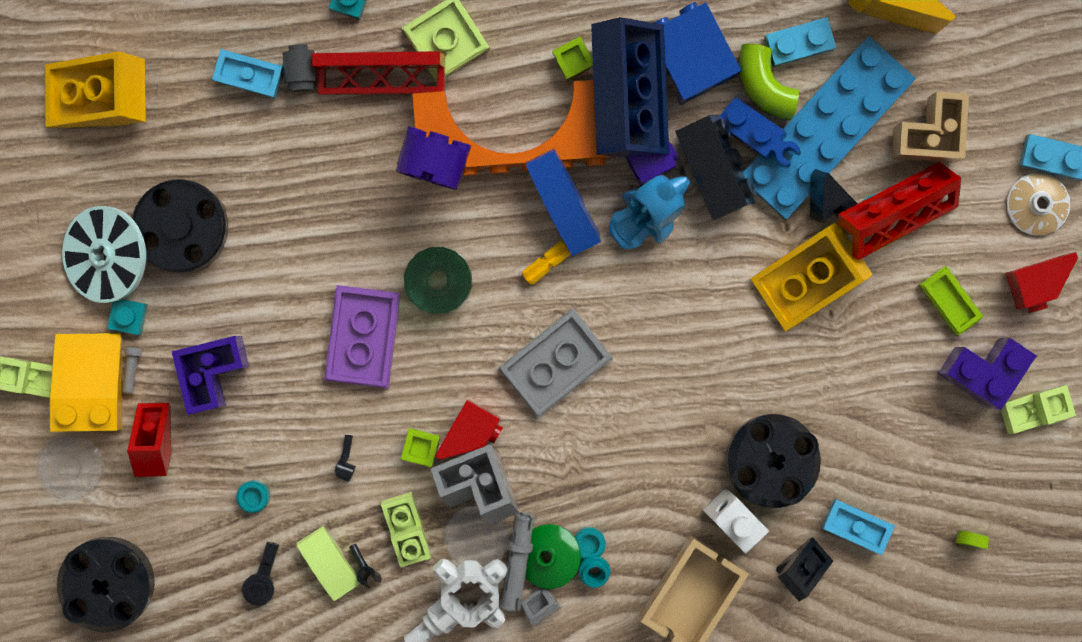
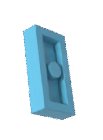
[765,17,836,67]
[212,49,284,99]
[1019,134,1082,181]
[821,499,895,555]

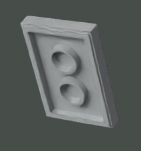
[498,308,613,418]

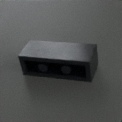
[675,114,756,220]

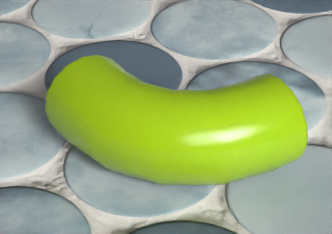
[739,43,799,121]

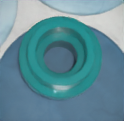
[578,556,611,588]

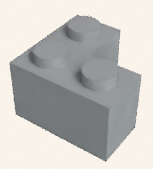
[430,444,520,525]

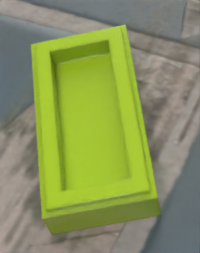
[918,266,984,336]

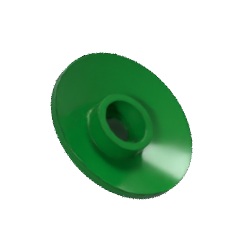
[525,524,581,589]

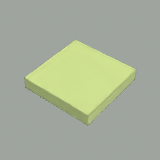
[402,0,490,83]

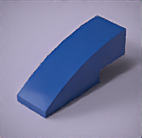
[526,149,601,256]

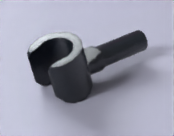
[335,434,356,482]
[349,544,382,589]

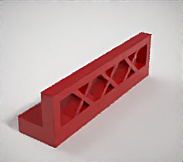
[312,51,445,95]
[838,161,961,260]

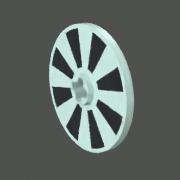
[62,206,146,303]

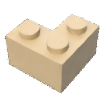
[892,92,969,163]

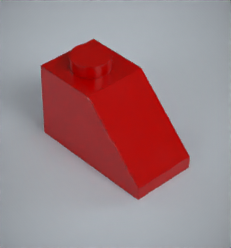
[1005,252,1078,313]
[435,399,503,460]
[127,402,172,477]

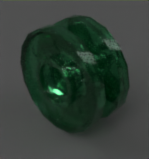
[404,247,473,314]

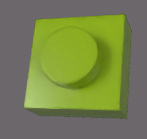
[552,36,593,81]
[401,428,441,467]

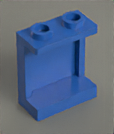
[654,2,741,105]

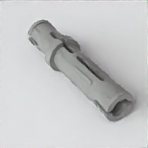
[500,512,535,611]

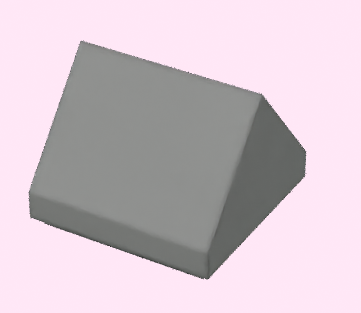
[521,588,562,626]

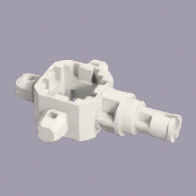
[404,559,507,642]

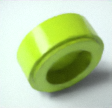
[955,530,990,550]

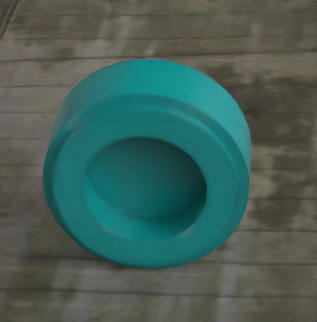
[236,480,270,513]
[575,527,606,559]

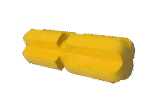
[522,240,571,285]

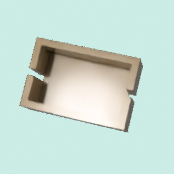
[639,535,749,642]

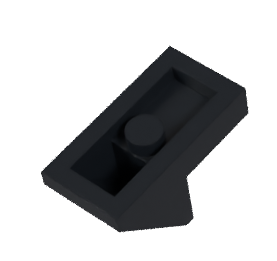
[810,169,857,223]
[776,537,833,602]

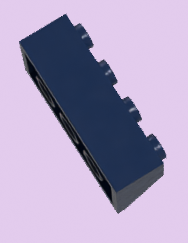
[591,17,669,157]

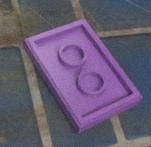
[324,285,401,388]

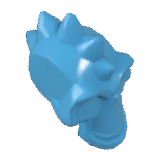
[609,175,690,249]

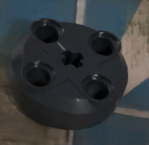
[132,179,228,273]
[725,414,821,508]
[57,537,155,632]

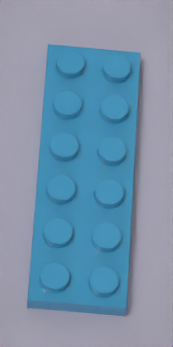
[743,36,916,220]

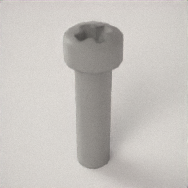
[122,347,142,393]

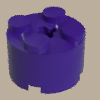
[396,126,471,190]

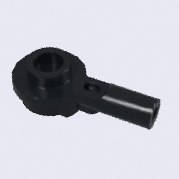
[242,541,279,606]

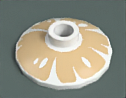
[1006,173,1070,236]

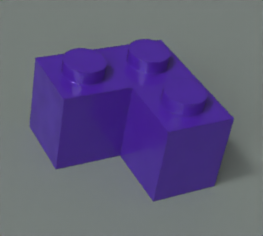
[171,336,250,415]
[937,338,1037,410]

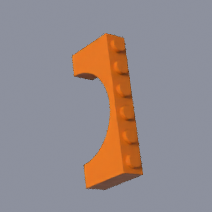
[413,80,612,177]

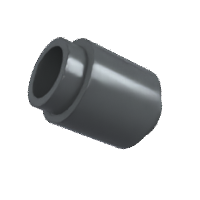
[282,44,317,92]

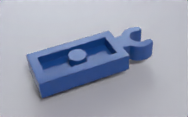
[719,96,801,169]

